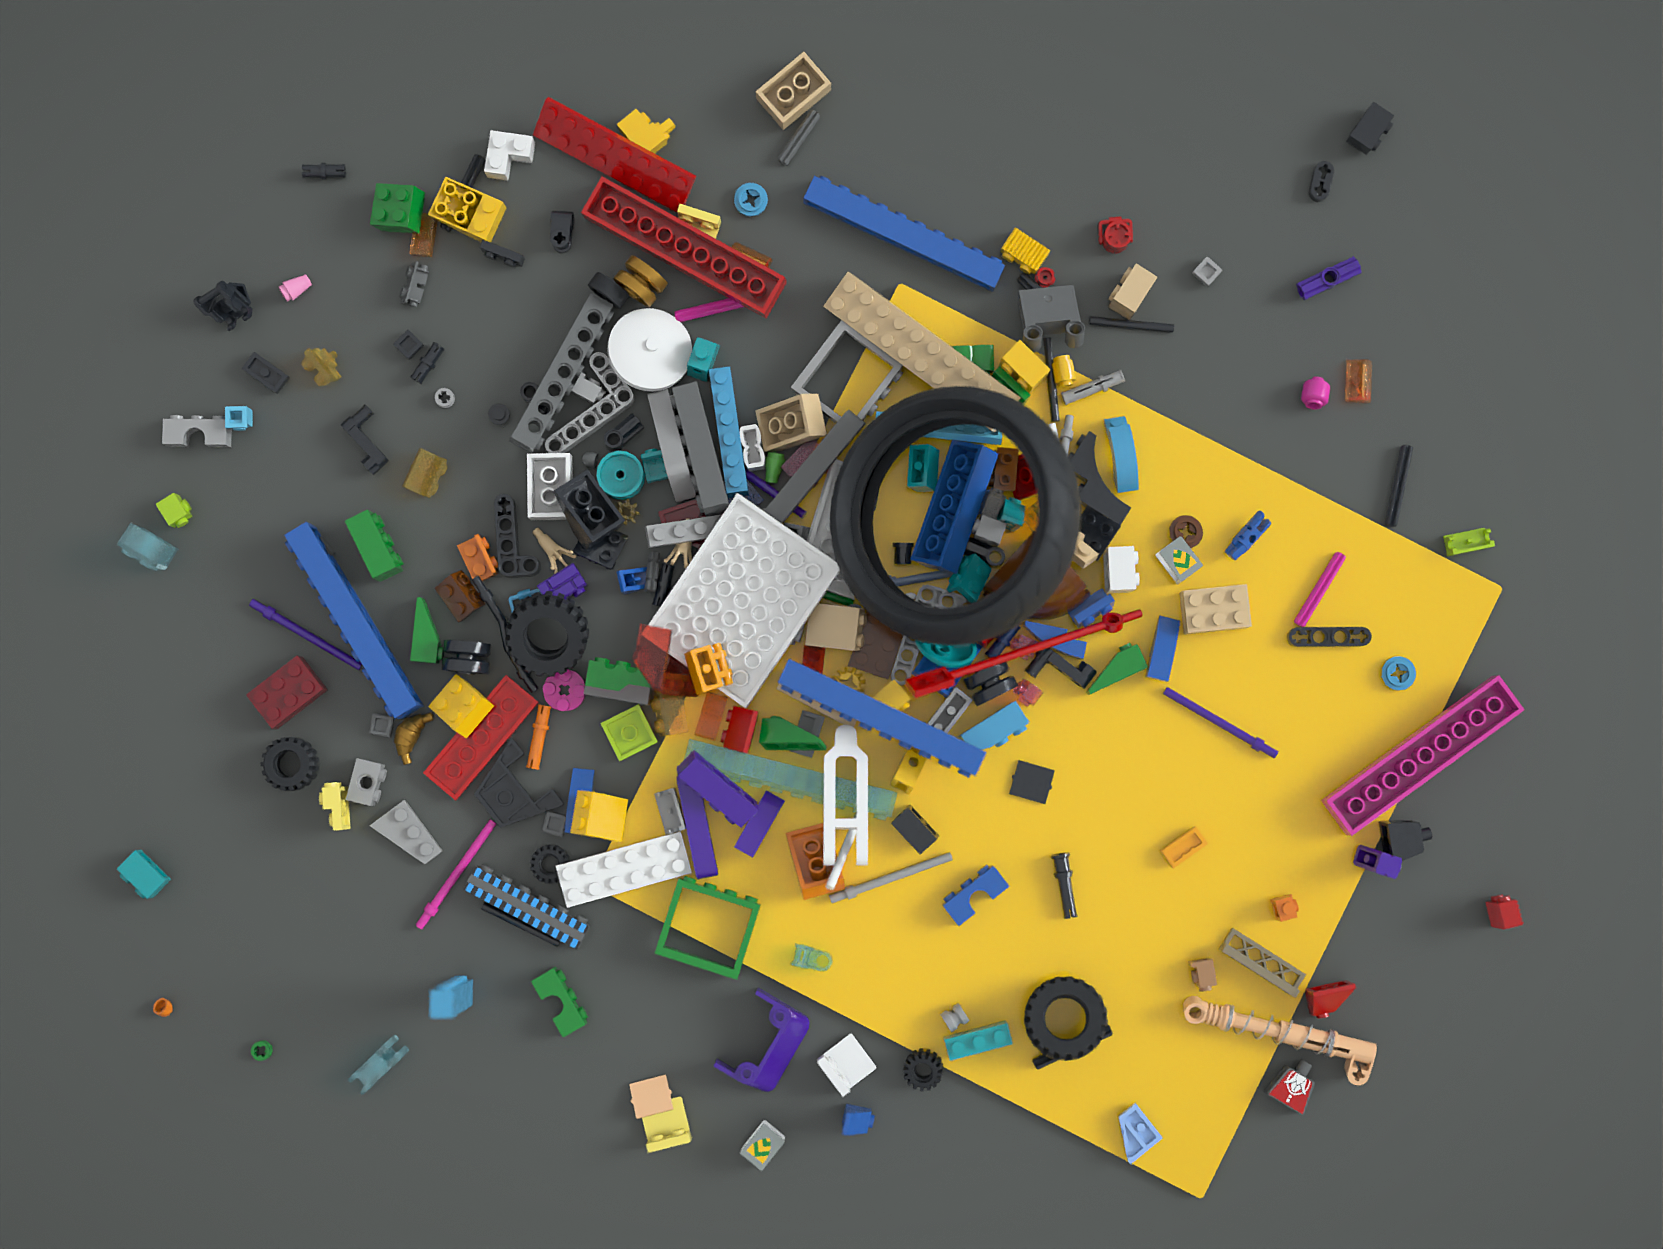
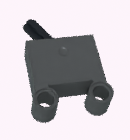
[1017,273,1085,353]

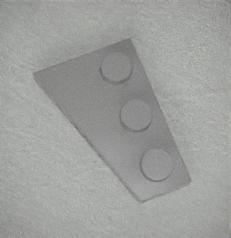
[370,800,443,864]

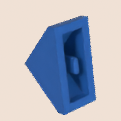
[617,567,647,595]

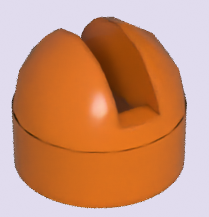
[153,998,173,1017]

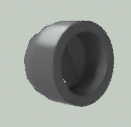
[582,451,598,469]

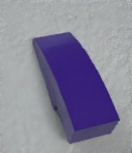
[734,790,785,858]

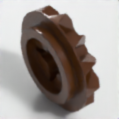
[1169,515,1203,548]

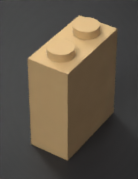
[805,603,867,651]

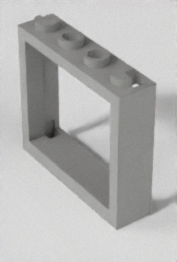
[791,320,903,427]

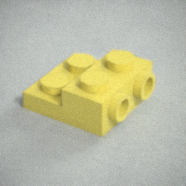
[319,782,350,830]

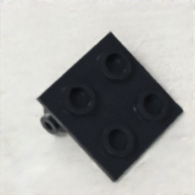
[1079,507,1121,561]
[573,531,629,570]

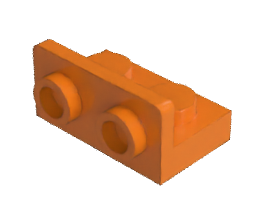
[457,534,499,581]

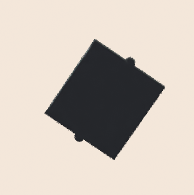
[1009,760,1055,804]

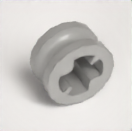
[435,388,455,408]

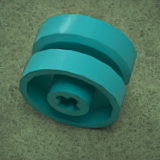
[596,451,645,501]

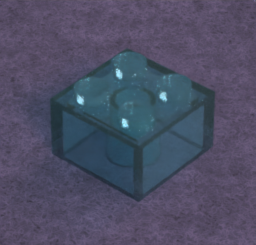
[117,523,178,571]

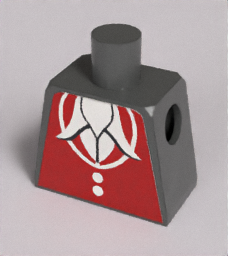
[1263,1059,1315,1115]

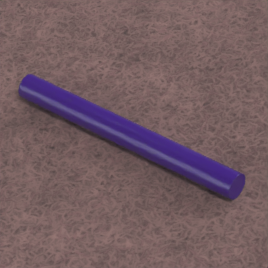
[745,467,807,518]

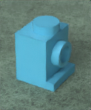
[225,406,253,431]

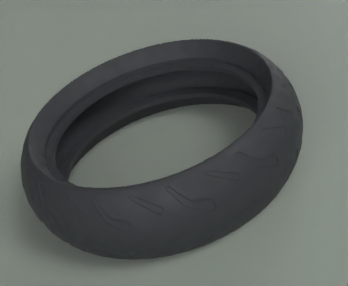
[830,386,1081,645]

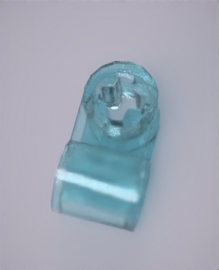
[790,943,833,971]

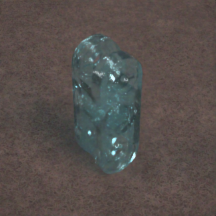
[348,1035,409,1095]

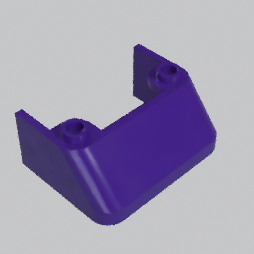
[714,988,810,1092]

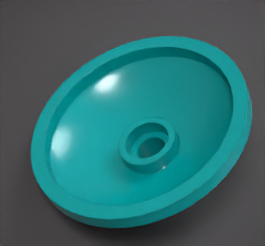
[915,640,977,668]

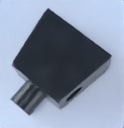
[1379,820,1432,861]

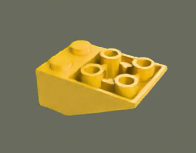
[428,176,506,243]

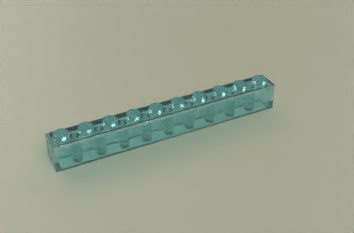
[684,739,897,821]

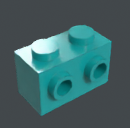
[907,444,940,492]
[117,850,171,899]

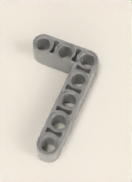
[545,352,635,453]
[647,388,696,503]
[891,585,970,686]

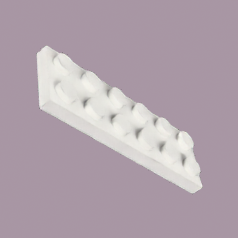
[556,831,692,908]

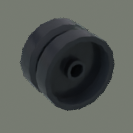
[441,640,492,675]
[963,662,1019,707]

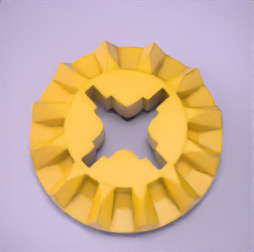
[832,667,865,693]

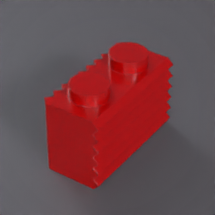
[1485,894,1524,929]

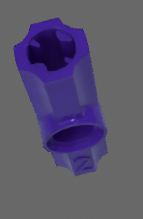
[1296,256,1362,300]

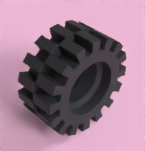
[530,845,570,884]
[903,1048,943,1091]

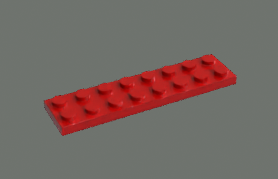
[533,97,696,212]

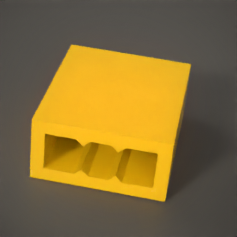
[570,790,628,842]

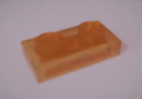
[409,213,438,257]

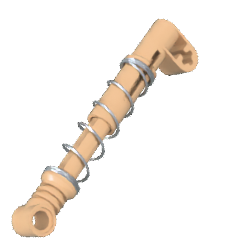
[1183,996,1377,1085]

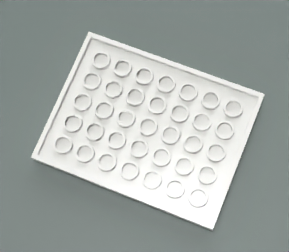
[642,493,840,708]

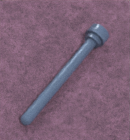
[888,570,953,587]

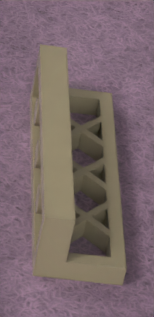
[1219,928,1306,998]

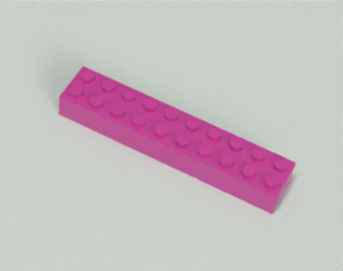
[1321,675,1525,836]

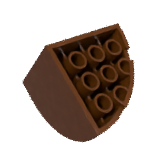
[982,531,1090,620]

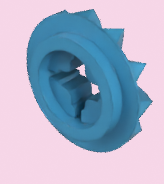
[734,183,768,217]
[1381,656,1416,690]

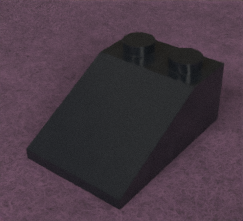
[553,469,625,550]

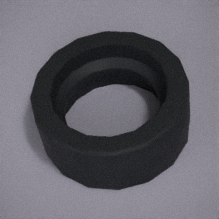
[588,272,629,309]

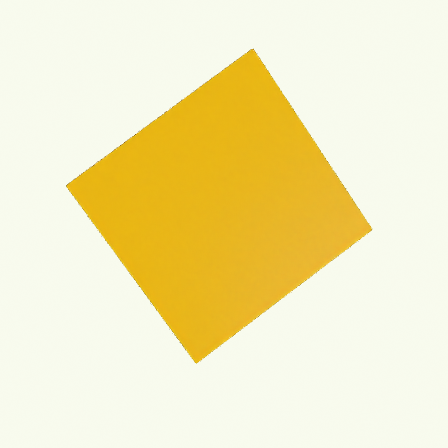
[606,284,1502,1198]

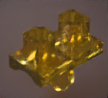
[301,348,341,386]

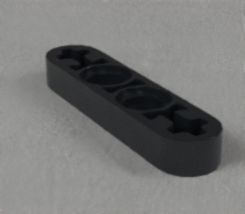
[1287,627,1372,647]

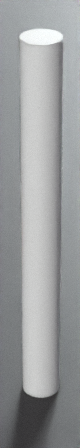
[826,813,857,890]

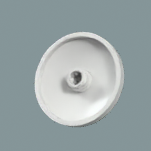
[607,308,692,391]

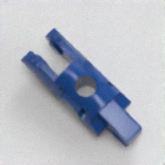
[1225,510,1271,560]

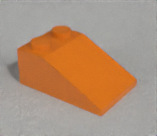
[786,823,845,900]

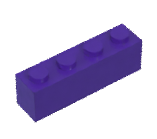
[676,750,759,828]

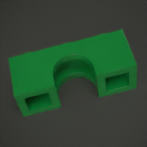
[531,967,588,1037]

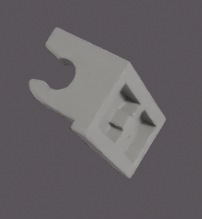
[654,788,686,835]

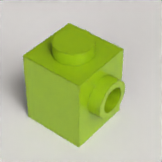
[156,493,193,528]

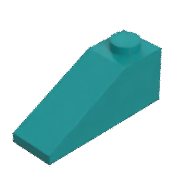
[996,497,1025,532]

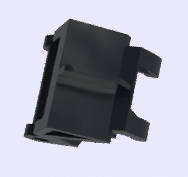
[193,281,253,331]

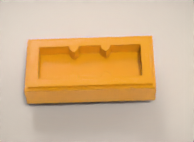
[1160,826,1208,869]

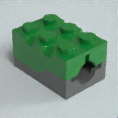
[584,657,656,706]

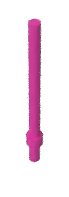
[415,819,497,929]

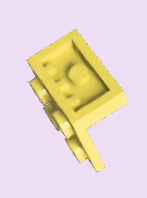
[677,204,721,239]
[642,1096,692,1153]

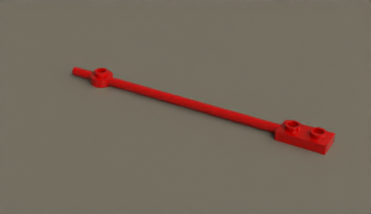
[905,609,1143,698]

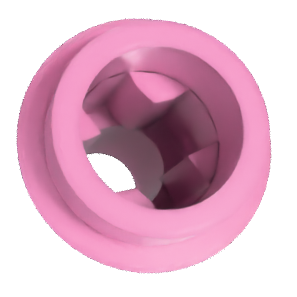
[278,274,312,302]

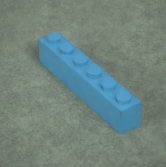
[709,367,749,498]
[430,975,473,1018]

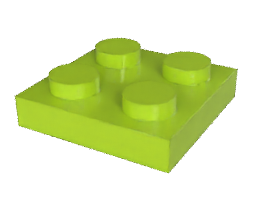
[601,704,658,761]

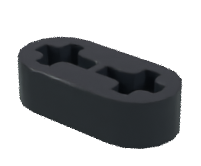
[1309,161,1334,202]

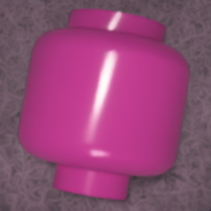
[1301,377,1330,410]

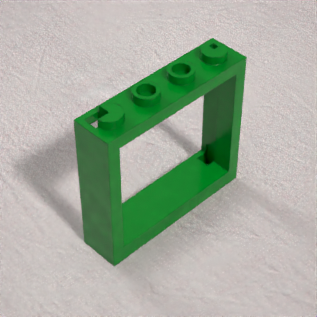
[655,876,761,980]

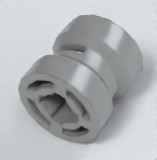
[940,1003,970,1032]

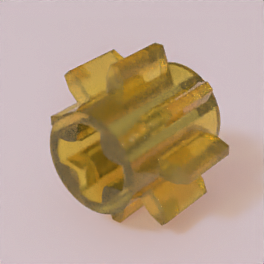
[617,499,640,526]

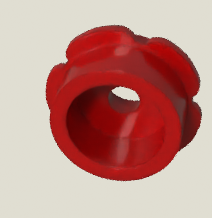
[1035,267,1055,288]

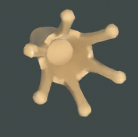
[664,519,692,569]
[533,528,577,574]

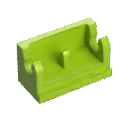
[1443,528,1495,557]

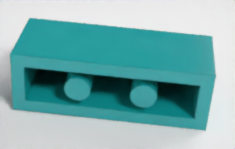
[943,1021,1013,1061]

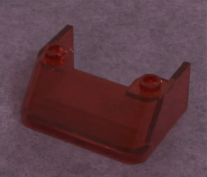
[633,624,699,697]

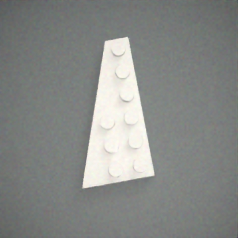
[807,459,854,600]

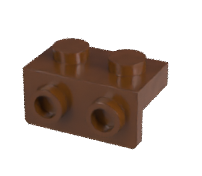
[988,447,1019,493]
[434,570,485,623]

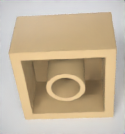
[1108,264,1157,320]

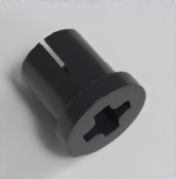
[893,543,914,564]

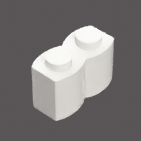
[740,424,765,471]

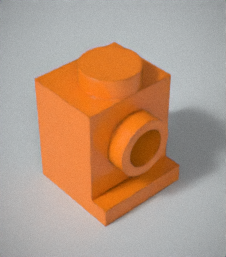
[1270,894,1299,922]

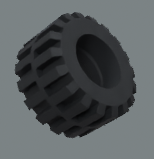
[260,737,320,791]

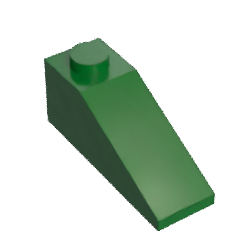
[410,597,444,664]
[1086,643,1148,695]
[759,716,827,750]

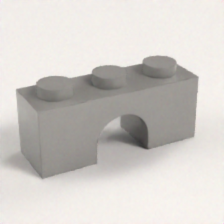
[162,415,232,448]

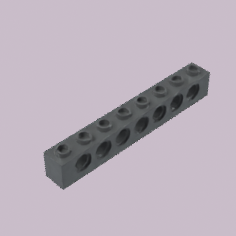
[509,292,614,454]

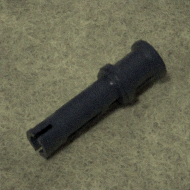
[1051,852,1078,919]

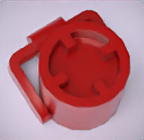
[1098,217,1133,254]

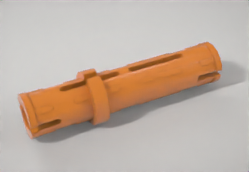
[526,704,552,770]

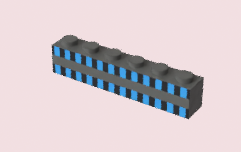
[463,864,591,949]

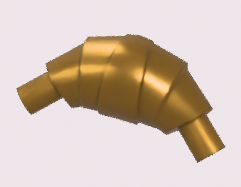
[394,712,434,765]

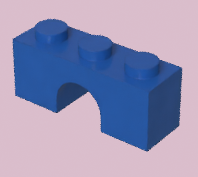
[942,865,1009,926]

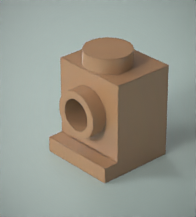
[1188,958,1217,992]

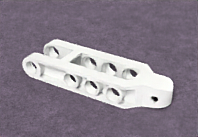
[823,725,868,866]

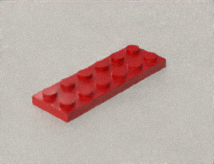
[423,675,539,801]

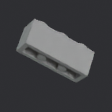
[927,687,973,733]

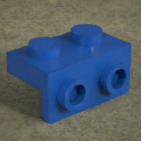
[1068,589,1115,628]

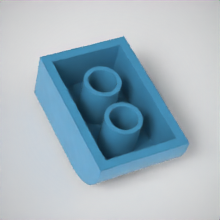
[958,701,1029,750]

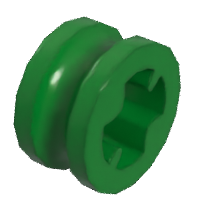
[251,1040,273,1061]

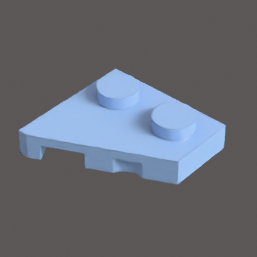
[1118,1103,1163,1164]

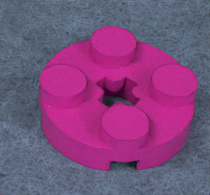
[543,669,585,711]

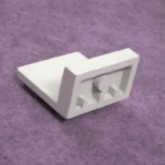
[817,1034,876,1097]

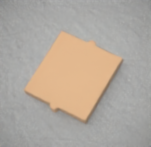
[629,1075,674,1119]

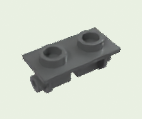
[399,261,429,307]

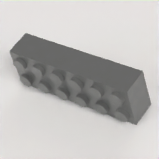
[670,381,729,517]

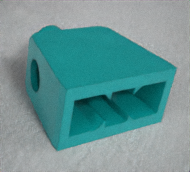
[687,337,720,382]

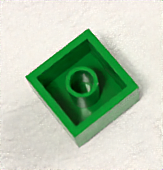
[370,183,425,234]

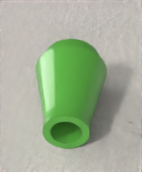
[765,452,786,483]

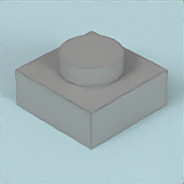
[1192,257,1223,287]

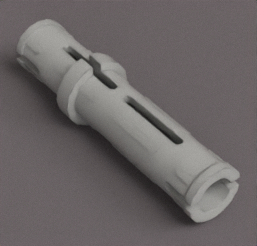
[1061,370,1125,405]

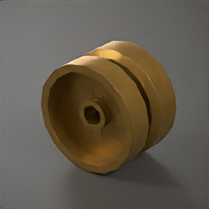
[613,255,668,308]

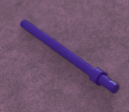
[249,599,363,671]
[1163,687,1278,758]

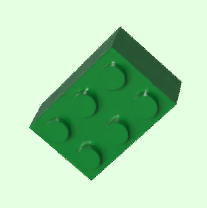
[345,509,404,582]

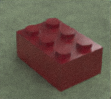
[246,655,328,729]

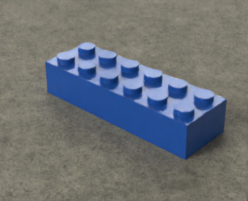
[910,440,998,574]

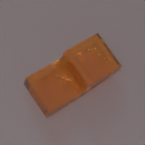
[695,692,728,741]

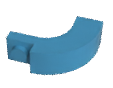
[1104,416,1139,493]

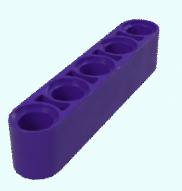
[676,776,718,880]

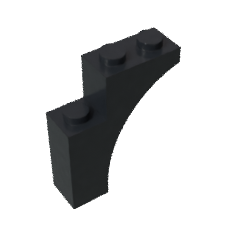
[1068,431,1131,525]

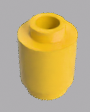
[1052,355,1076,387]

